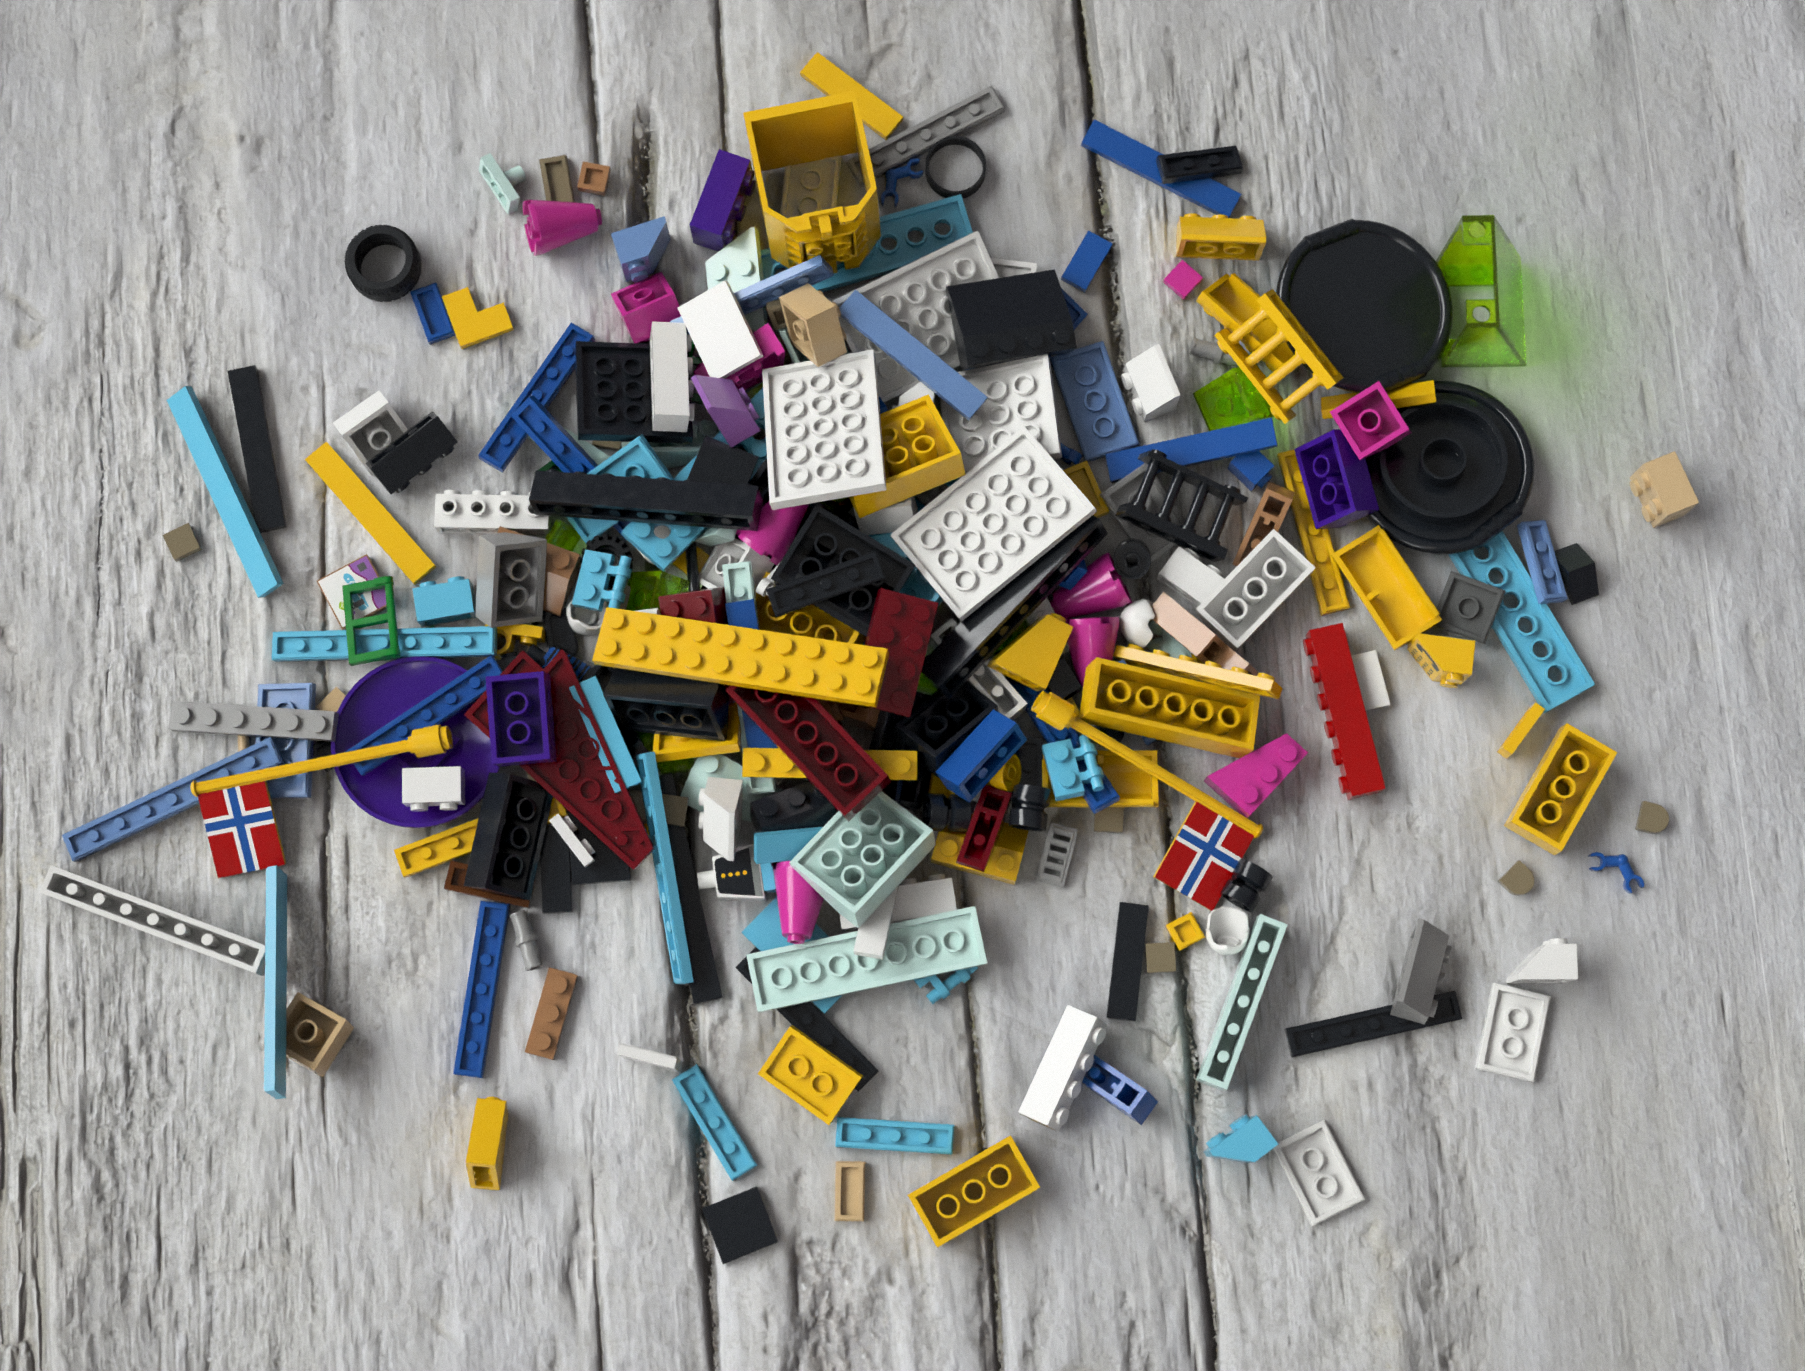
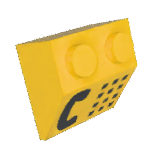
[1407,633,1476,688]

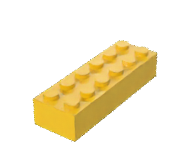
[1079,657,1260,759]

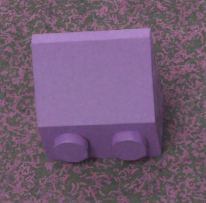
[691,375,761,447]

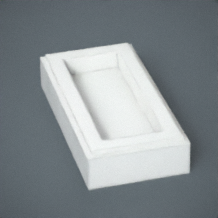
[1351,650,1391,712]

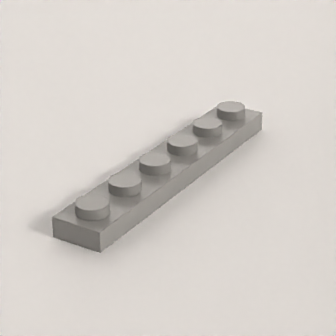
[168,701,339,742]

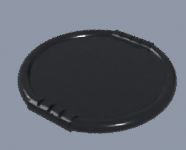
[1276,219,1453,394]
[1365,381,1535,554]

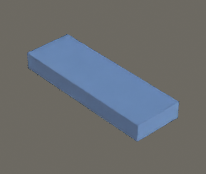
[1517,520,1568,604]

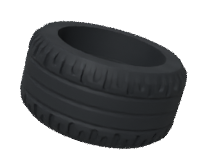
[345,225,422,302]

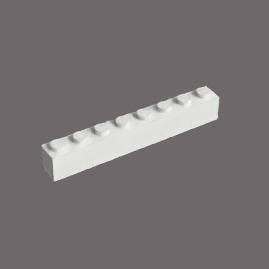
[39,865,265,976]

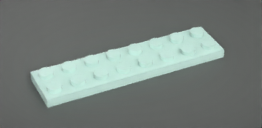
[746,906,987,1013]

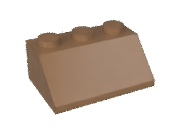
[497,526,581,616]

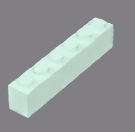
[1196,914,1288,1091]

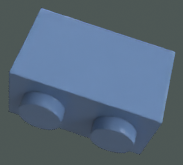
[611,216,671,282]

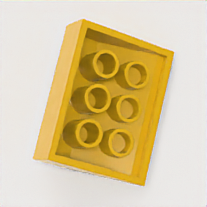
[849,394,966,518]

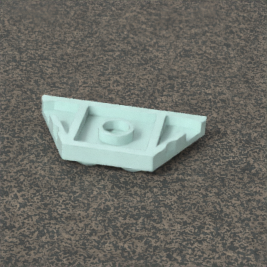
[705,227,768,331]

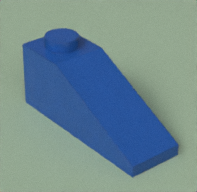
[1081,1055,1158,1125]

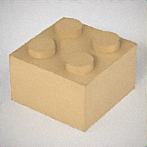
[779,283,847,367]
[1630,451,1699,528]
[286,992,354,1078]

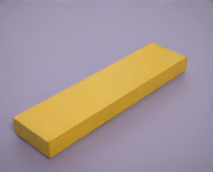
[800,52,903,140]
[1321,380,1436,419]

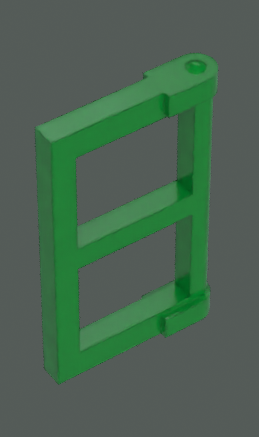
[342,576,401,666]

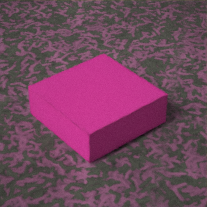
[1163,260,1203,300]

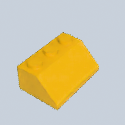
[1176,213,1266,261]
[931,814,1028,885]

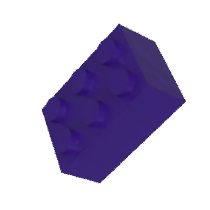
[690,149,756,252]
[1294,429,1379,529]
[485,671,557,767]

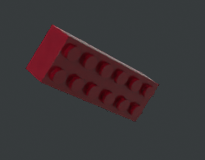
[725,685,891,822]

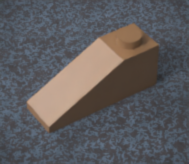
[1232,481,1295,566]

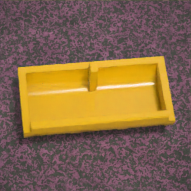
[1196,273,1294,372]
[1331,525,1442,651]
[1042,750,1159,808]

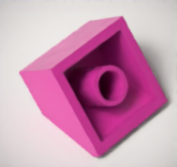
[611,272,681,343]
[1330,381,1412,460]

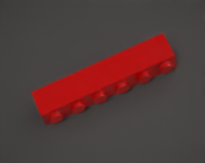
[1303,623,1386,800]

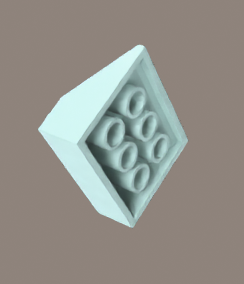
[790,791,936,928]

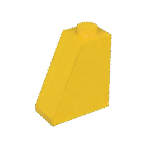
[987,613,1073,691]
[465,1097,508,1190]

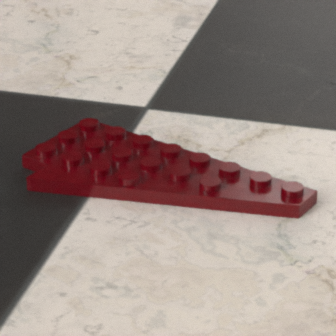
[464,649,655,870]

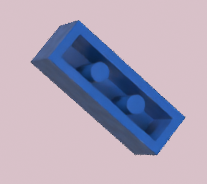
[936,709,1027,803]

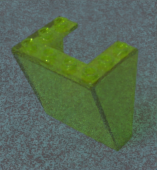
[1436,215,1527,367]

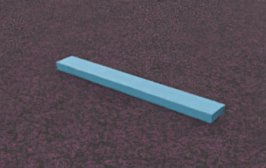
[167,386,284,598]
[272,626,497,662]
[636,751,694,984]
[264,865,287,1099]

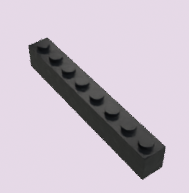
[529,469,763,531]
[921,515,1108,699]

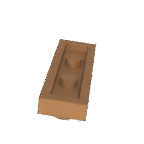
[525,967,578,1060]

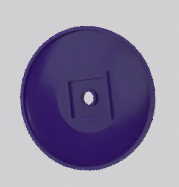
[331,656,501,828]

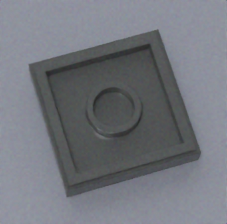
[1435,571,1506,644]

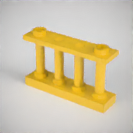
[1214,289,1343,424]

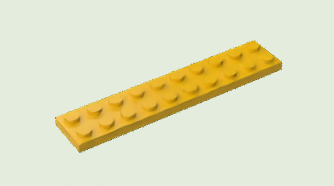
[592,607,889,708]

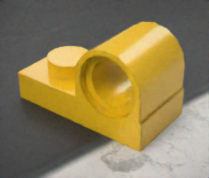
[485,624,546,659]

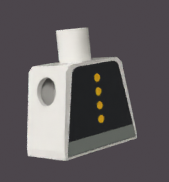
[697,844,766,901]

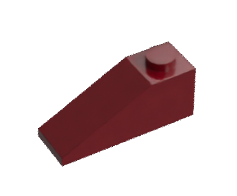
[956,785,1012,872]

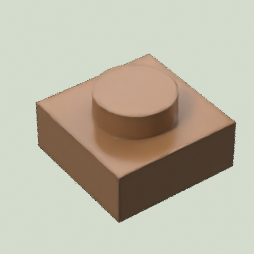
[577,162,611,196]

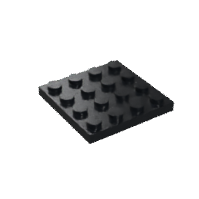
[575,341,693,444]

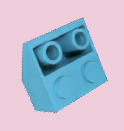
[1203,1114,1278,1163]

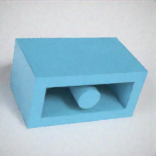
[412,576,477,627]

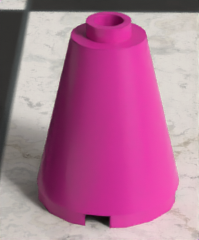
[523,199,602,256]
[736,501,809,565]
[1049,552,1132,619]
[1065,617,1120,687]
[774,861,824,944]

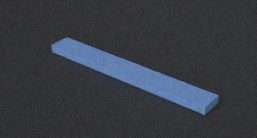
[62,737,284,862]

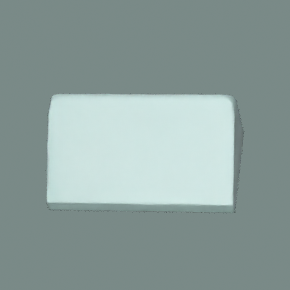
[695,527,737,547]

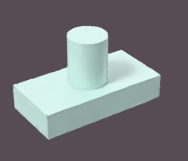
[479,153,526,215]

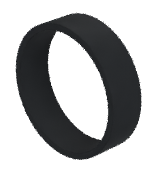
[925,136,986,199]

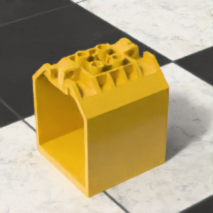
[743,91,881,274]

